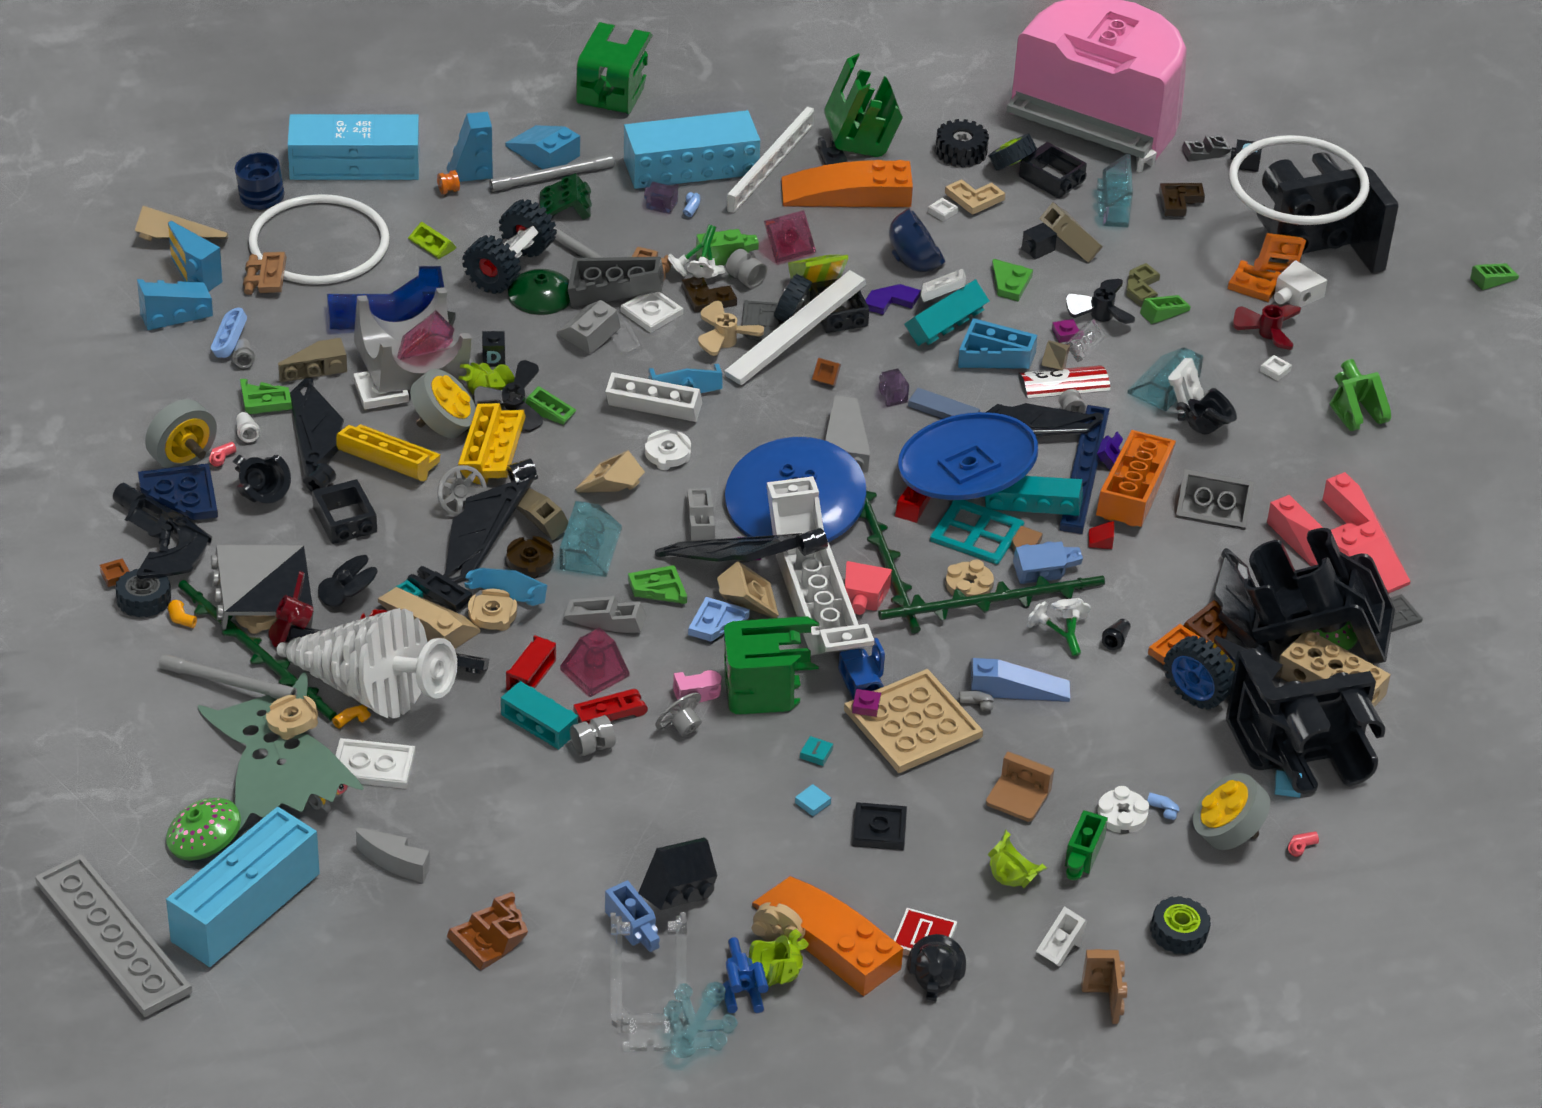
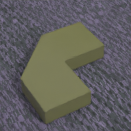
[1126,263,1160,307]

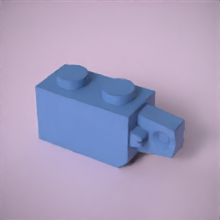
[1013,541,1083,584]
[605,880,660,952]

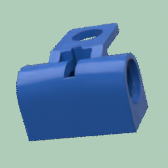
[838,638,885,700]

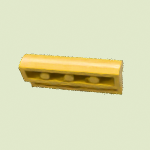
[458,403,526,485]
[336,424,441,481]

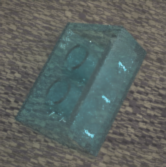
[1097,154,1133,227]
[1127,347,1203,411]
[560,501,622,577]

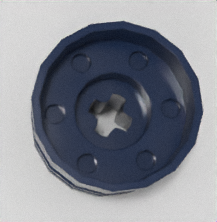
[234,152,285,210]

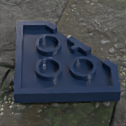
[138,463,218,520]

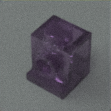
[644,182,678,214]
[879,368,909,407]

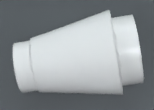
[236,412,260,443]

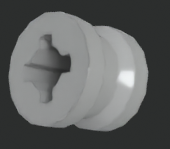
[1058,389,1086,413]

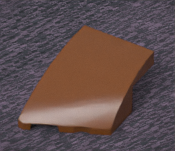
[447,892,528,970]

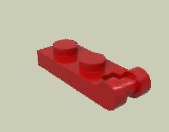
[573,689,648,724]

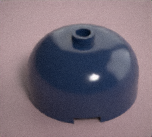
[889,207,946,272]

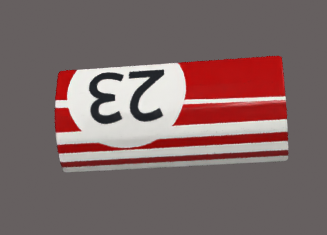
[1019,365,1110,398]

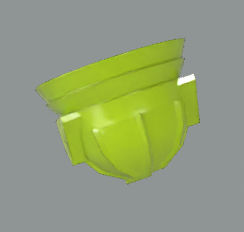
[459,362,515,395]
[988,829,1048,888]
[749,929,809,987]

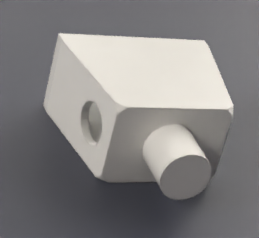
[1274,260,1328,307]

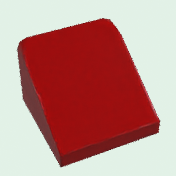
[1089,521,1114,549]

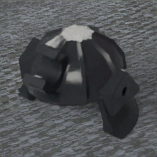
[1177,388,1237,435]
[233,455,291,503]
[907,934,966,1001]

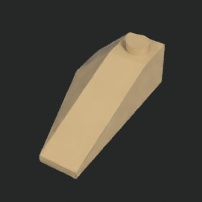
[135,206,229,241]
[378,587,480,649]

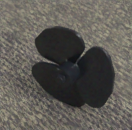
[318,555,378,607]

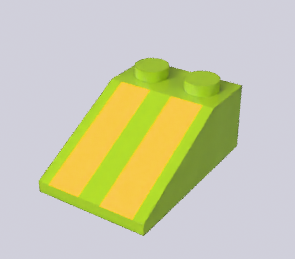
[788,254,848,291]

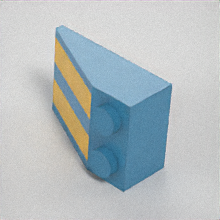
[168,221,223,292]

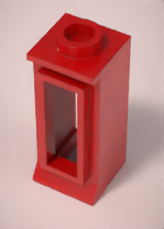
[506,635,556,691]

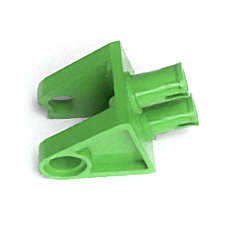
[1329,359,1391,431]

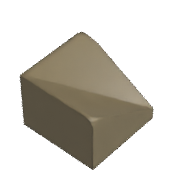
[1041,340,1070,370]

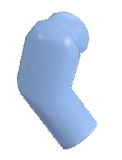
[683,192,701,217]
[1147,792,1180,820]

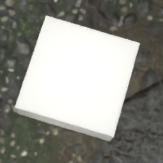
[928,198,958,222]
[1260,355,1292,381]

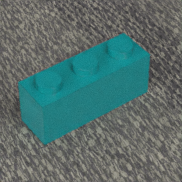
[501,681,578,750]

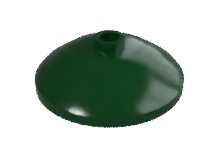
[508,269,571,315]

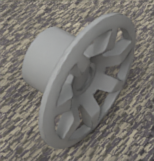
[437,465,487,516]
[655,693,702,737]

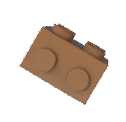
[986,751,1054,822]
[1081,949,1127,1024]

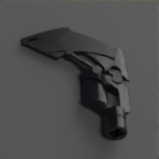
[113,483,212,579]

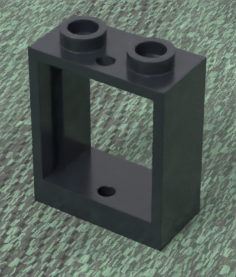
[1019,142,1087,198]
[810,278,870,333]
[312,479,377,544]

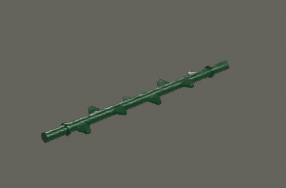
[859,491,921,634]
[878,575,1105,620]
[178,580,337,721]

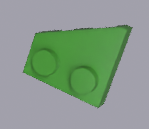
[992,259,1033,301]
[240,379,292,414]
[628,565,687,604]

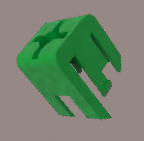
[576,22,653,114]
[824,53,903,157]
[724,616,820,715]

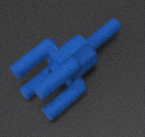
[722,937,769,1013]

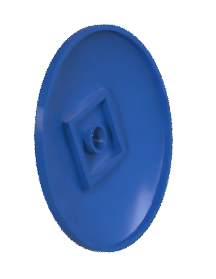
[898,412,1039,500]
[725,437,866,542]

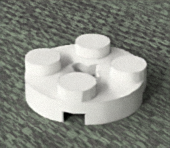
[645,430,691,470]
[1098,786,1149,833]

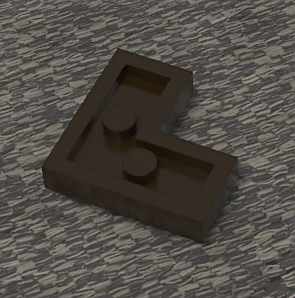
[1159,183,1205,217]
[681,277,737,313]

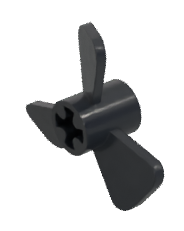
[1066,279,1135,324]
[474,360,543,431]

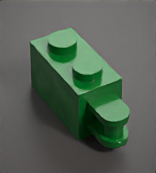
[1065,810,1108,880]

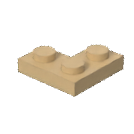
[945,179,1005,215]

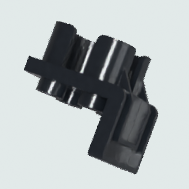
[1257,152,1398,273]
[1243,528,1395,665]
[1226,648,1385,794]

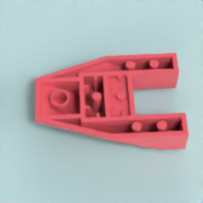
[1267,472,1411,594]

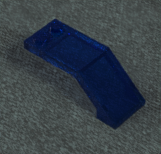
[327,266,444,330]

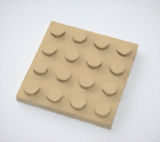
[844,669,983,773]

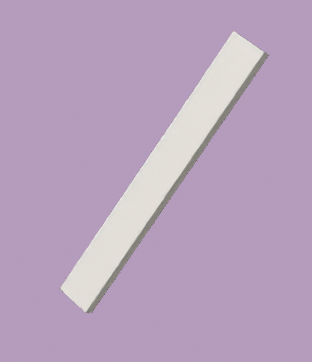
[727,106,814,213]
[724,270,866,385]

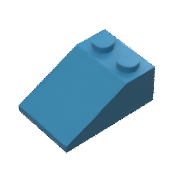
[505,125,580,169]

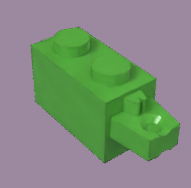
[696,229,759,266]

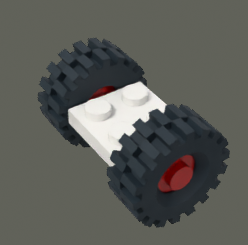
[462,199,557,294]

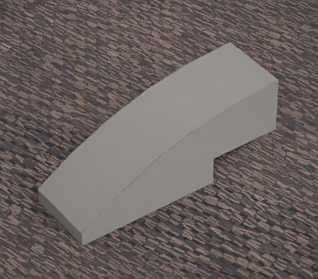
[687,488,715,541]
[564,596,646,633]
[356,827,430,883]

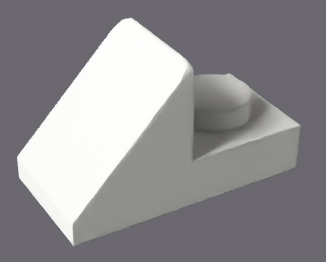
[1036,906,1087,966]

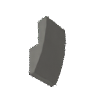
[1182,135,1231,160]

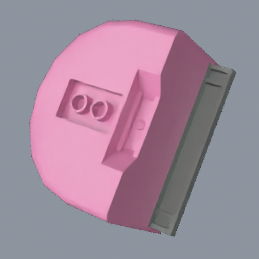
[1006,0,1187,161]

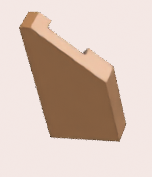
[1011,526,1043,552]

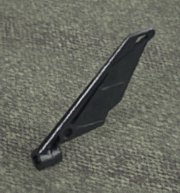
[290,378,344,492]
[986,403,1103,437]
[443,458,538,583]
[655,528,828,562]
[1213,548,1274,660]

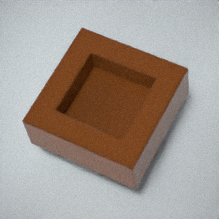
[812,358,841,386]
[99,558,130,587]

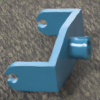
[648,364,723,393]
[464,568,547,606]

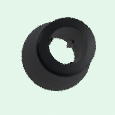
[1102,619,1131,650]

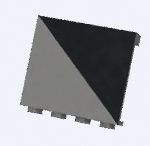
[211,545,314,630]

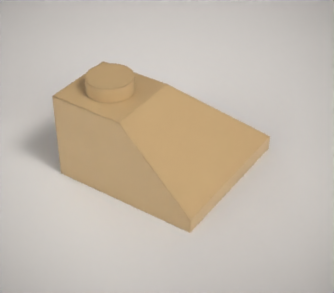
[575,450,645,493]
[717,561,779,618]

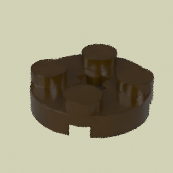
[506,536,554,579]

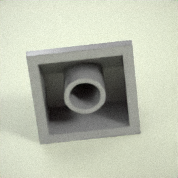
[557,300,620,355]

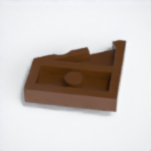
[1183,600,1228,642]

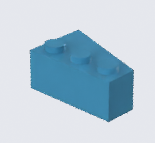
[447,112,493,182]
[137,279,213,330]
[958,318,1037,369]

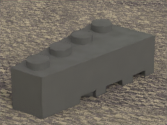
[568,257,664,308]

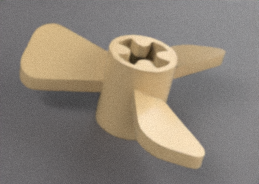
[698,301,764,356]

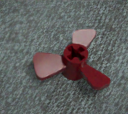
[1233,305,1301,350]
[269,571,314,648]

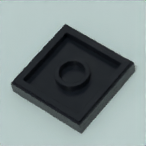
[853,802,907,850]

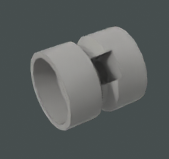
[726,249,767,289]
[570,715,616,757]

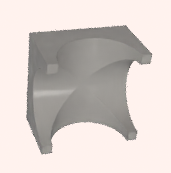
[354,288,472,393]

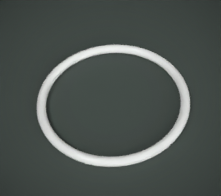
[1229,135,1369,225]
[249,194,389,285]

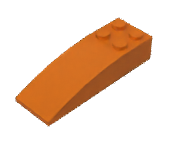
[781,160,913,207]
[1096,430,1176,527]
[752,876,903,997]

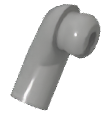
[959,691,994,711]

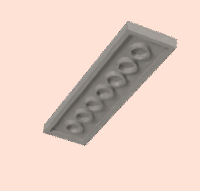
[35,854,192,1017]

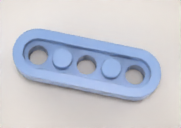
[211,308,247,358]

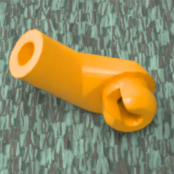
[168,600,197,628]
[332,705,371,729]

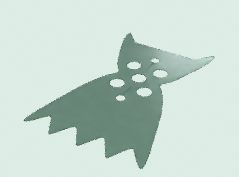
[198,672,364,830]

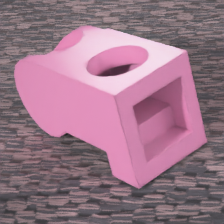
[673,670,722,706]

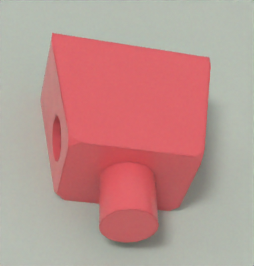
[845,561,892,615]

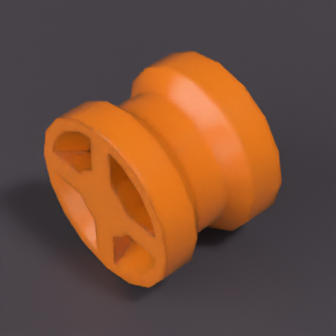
[437,170,460,195]

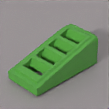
[1470,263,1519,290]
[1140,295,1191,324]
[525,386,576,425]

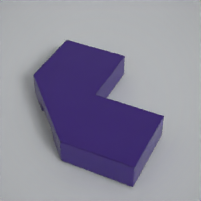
[865,284,921,315]

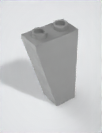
[825,395,870,472]

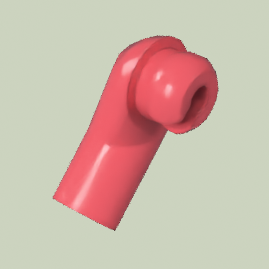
[209,442,236,467]
[1288,831,1319,857]

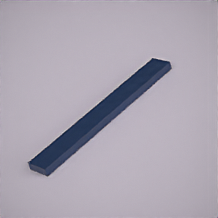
[1060,405,1110,534]

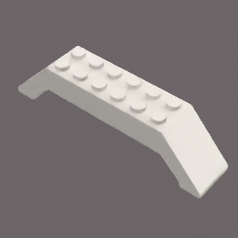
[767,476,874,656]

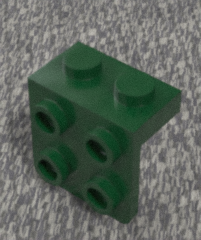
[540,173,592,220]

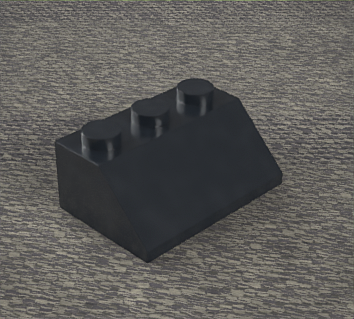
[638,837,718,910]

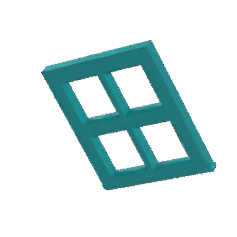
[930,500,1025,565]

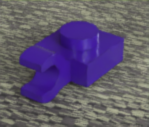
[1097,432,1123,470]

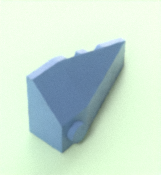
[971,658,1070,702]

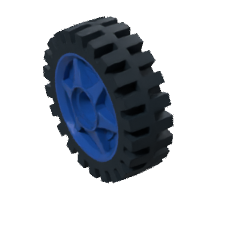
[1163,636,1234,709]

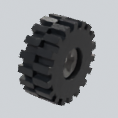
[935,119,989,167]

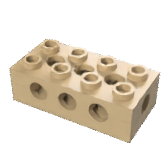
[1279,631,1391,707]

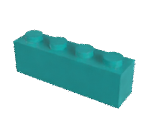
[904,279,990,346]
[985,476,1083,516]

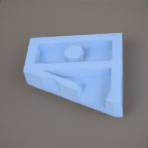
[688,597,750,642]

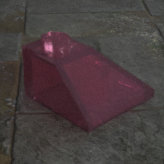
[764,210,816,263]
[397,310,455,360]
[560,627,630,697]

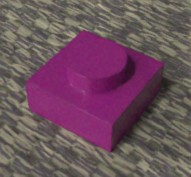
[1052,319,1081,343]
[852,689,881,717]

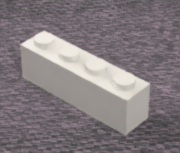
[605,372,703,422]

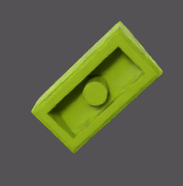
[408,221,457,259]

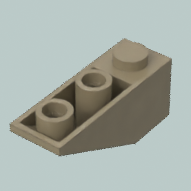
[1039,202,1103,263]
[278,338,347,382]
[516,488,571,541]

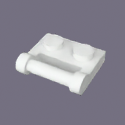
[1168,358,1204,413]

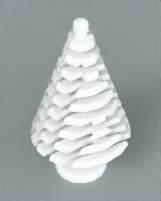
[277,608,457,718]

